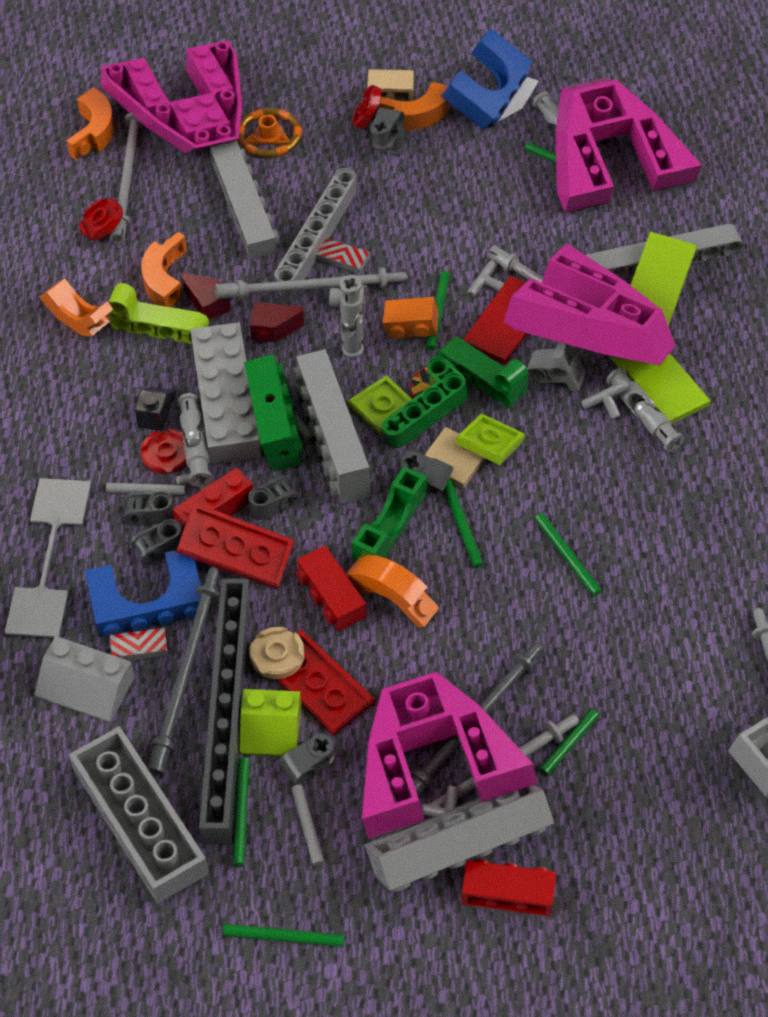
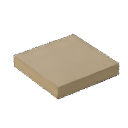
[425,427,486,489]

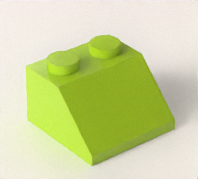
[240,689,302,756]

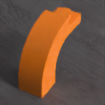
[374,82,452,130]
[66,87,114,160]
[141,232,187,307]
[39,278,113,337]
[346,555,439,628]

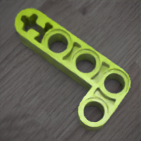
[108,283,209,344]

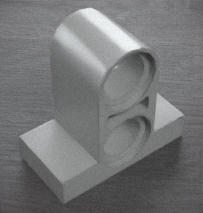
[527,342,586,391]

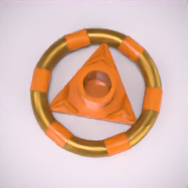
[237,108,302,158]

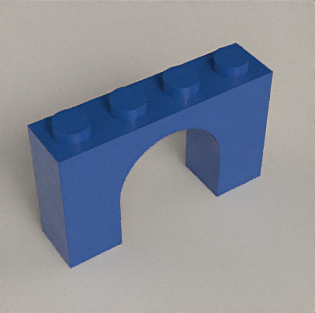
[441,28,533,129]
[85,550,201,637]

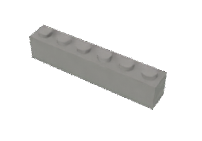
[210,140,280,260]

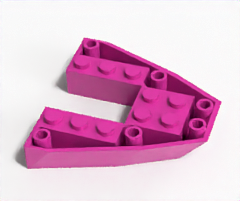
[101,40,242,153]
[555,78,702,213]
[503,243,676,365]
[362,672,537,838]

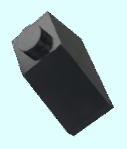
[135,386,176,431]

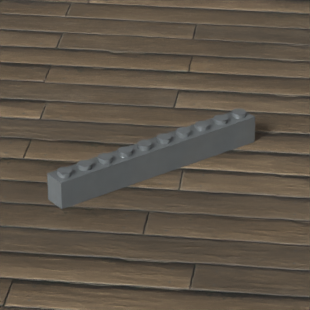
[199,578,251,844]

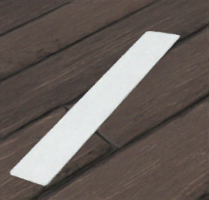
[498,77,539,122]

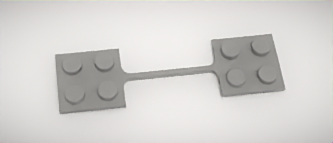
[5,478,91,638]

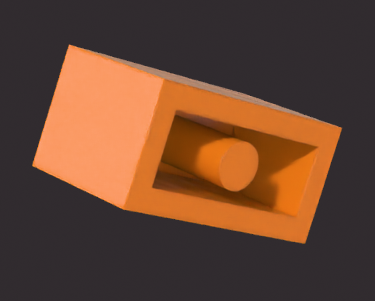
[383,297,439,339]

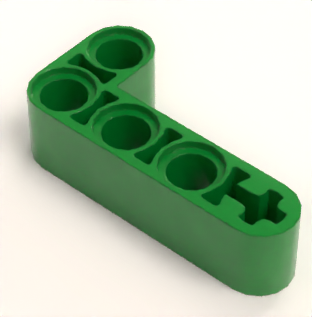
[436,337,528,408]
[382,356,467,448]

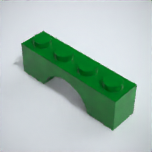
[351,466,427,562]

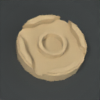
[249,627,305,679]

